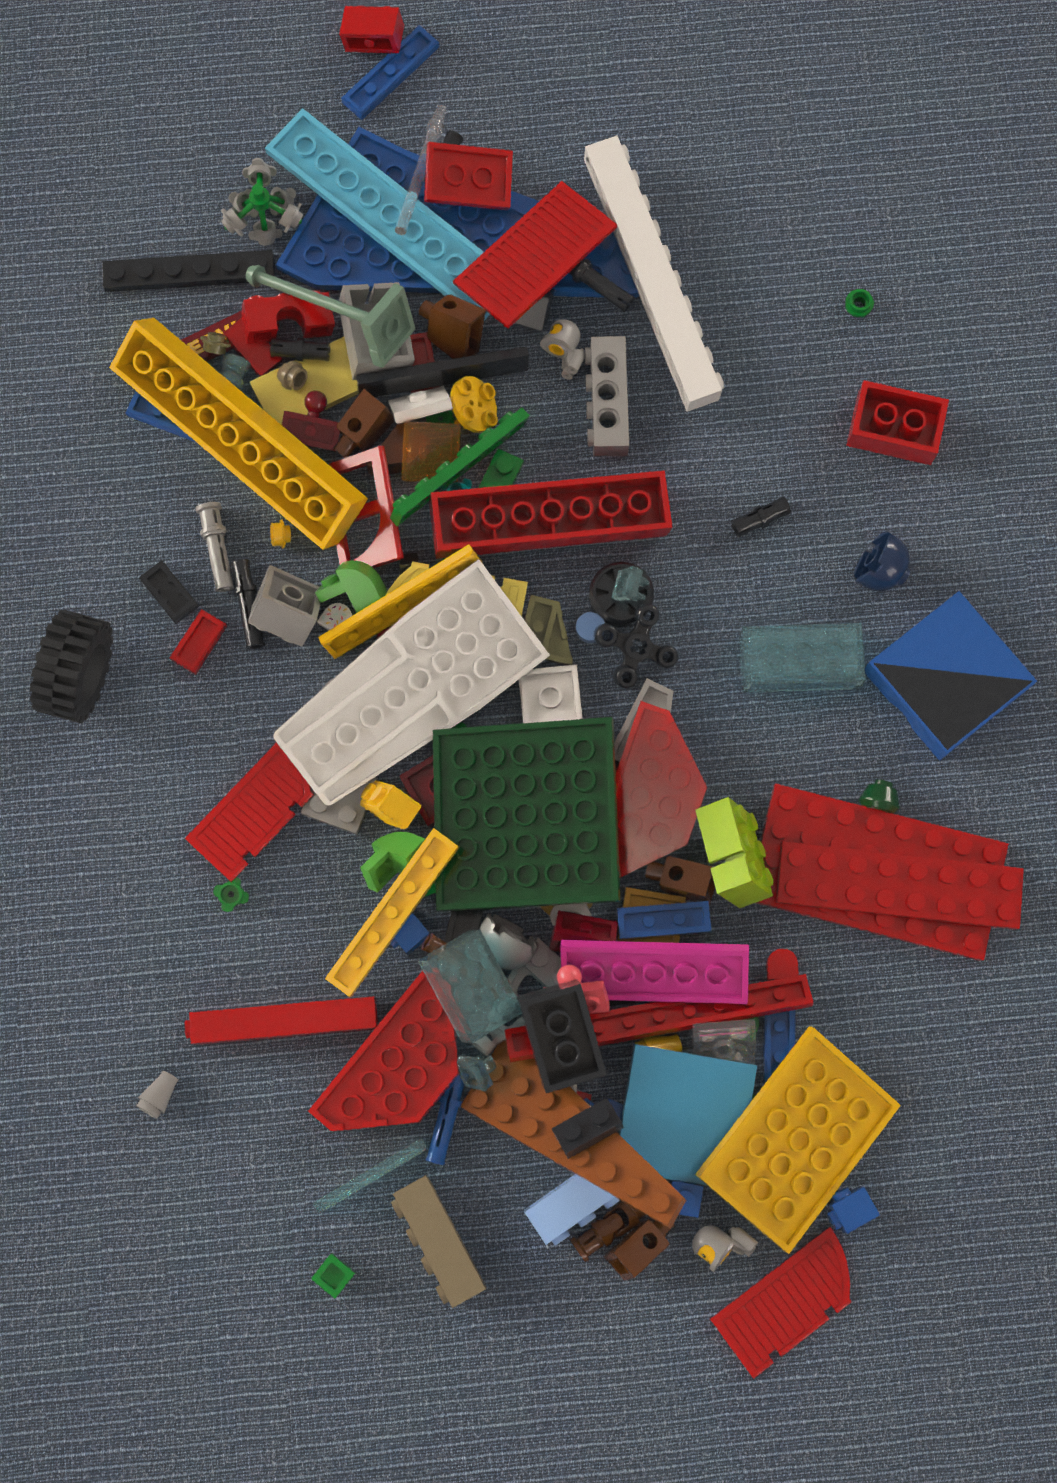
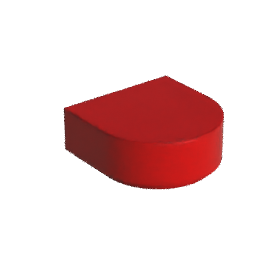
[766,948,799,980]

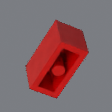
[339,5,404,53]

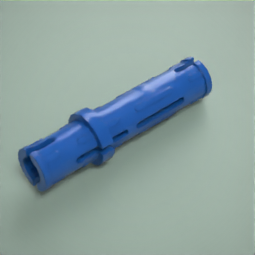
[425,1071,468,1165]

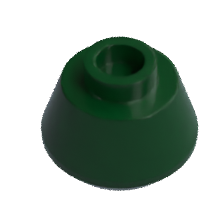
[859,779,900,814]

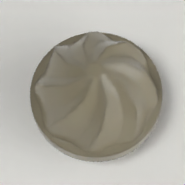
[277,361,307,390]

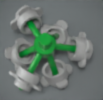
[221,158,303,246]

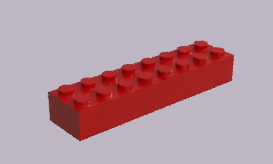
[429,470,673,559]

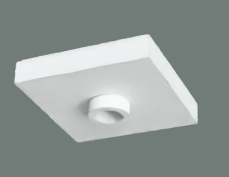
[388,386,453,424]
[519,664,583,723]

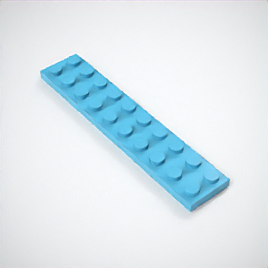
[265,108,490,321]

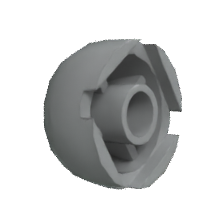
[477,914,539,971]

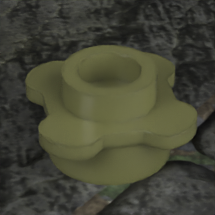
[200,332,231,354]

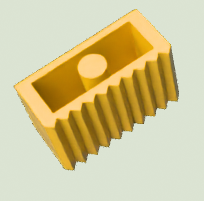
[360,780,421,829]

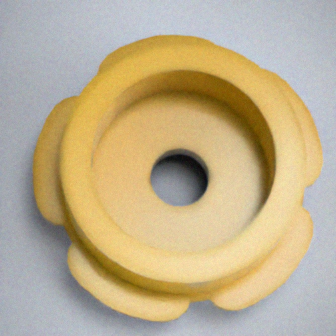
[270,520,291,549]

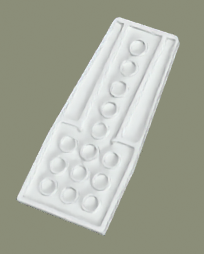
[273,559,550,805]

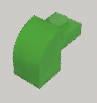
[315,560,387,613]
[360,832,425,893]

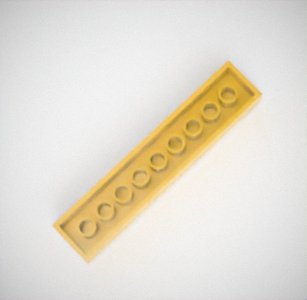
[109,318,368,550]

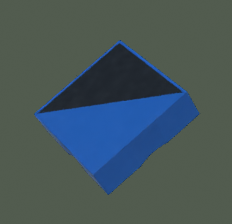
[863,591,1037,761]

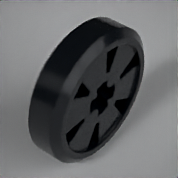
[589,562,654,627]

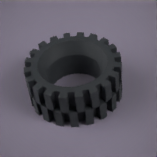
[30,610,113,723]

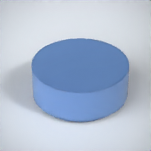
[576,612,605,643]

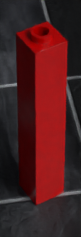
[185,996,378,1045]

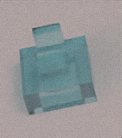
[611,566,649,602]
[457,1054,496,1091]

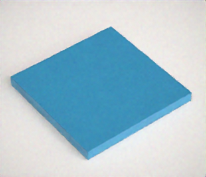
[619,1044,757,1186]

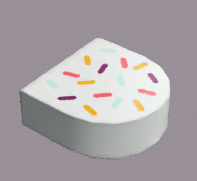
[317,603,352,630]

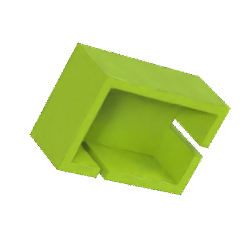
[695,797,773,908]

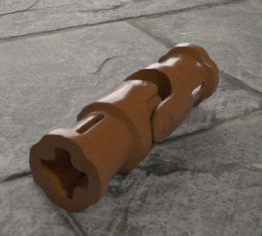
[569,1201,645,1263]

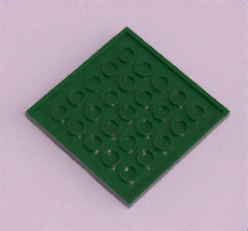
[433,717,621,912]

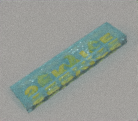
[313,1138,428,1213]

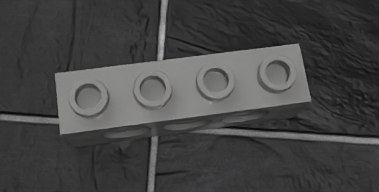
[585,336,629,456]

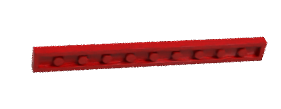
[504,974,814,1063]

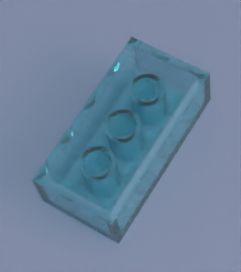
[739,623,866,692]

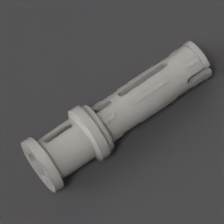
[195,502,235,592]

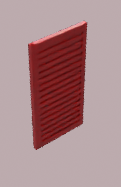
[453,181,617,329]

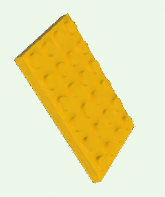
[695,1026,901,1254]

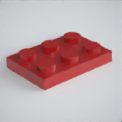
[424,142,513,210]

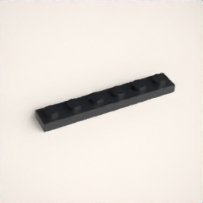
[102,250,275,292]

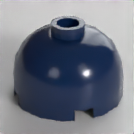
[854,531,910,592]

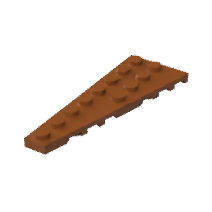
[460,1040,687,1229]

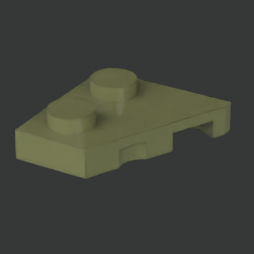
[524,595,573,665]

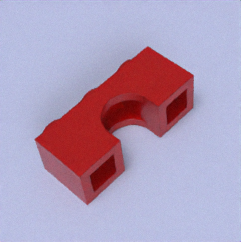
[241,290,335,344]

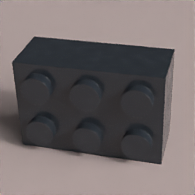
[517,979,607,1093]

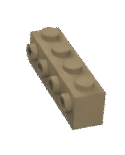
[391,1175,486,1308]

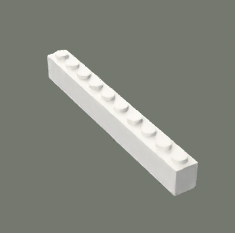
[584,136,724,412]

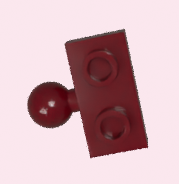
[281,390,340,451]

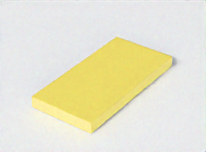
[250,337,358,424]

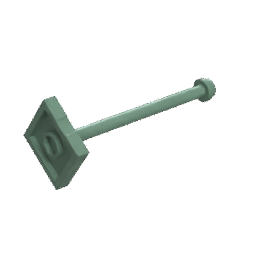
[246,265,415,368]

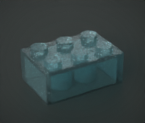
[418,929,521,1044]

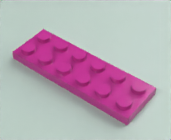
[560,940,749,1004]

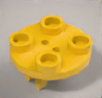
[450,376,498,433]

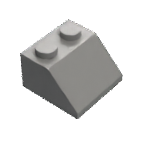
[248,565,320,647]

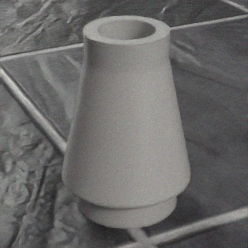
[136,1070,178,1119]

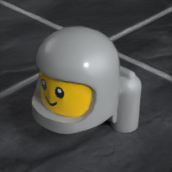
[540,319,585,380]
[692,1225,758,1272]

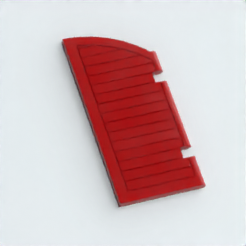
[185,742,314,882]
[710,1226,852,1379]

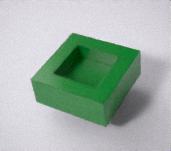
[311,1253,356,1299]

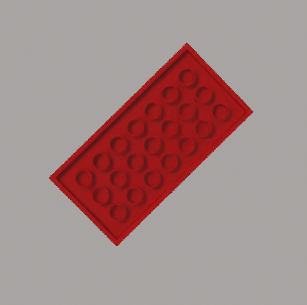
[756,783,1009,961]

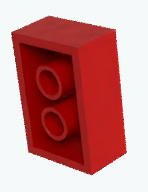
[846,380,949,465]

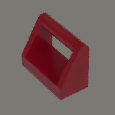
[549,910,618,953]

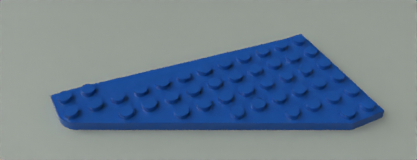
[276,127,640,298]

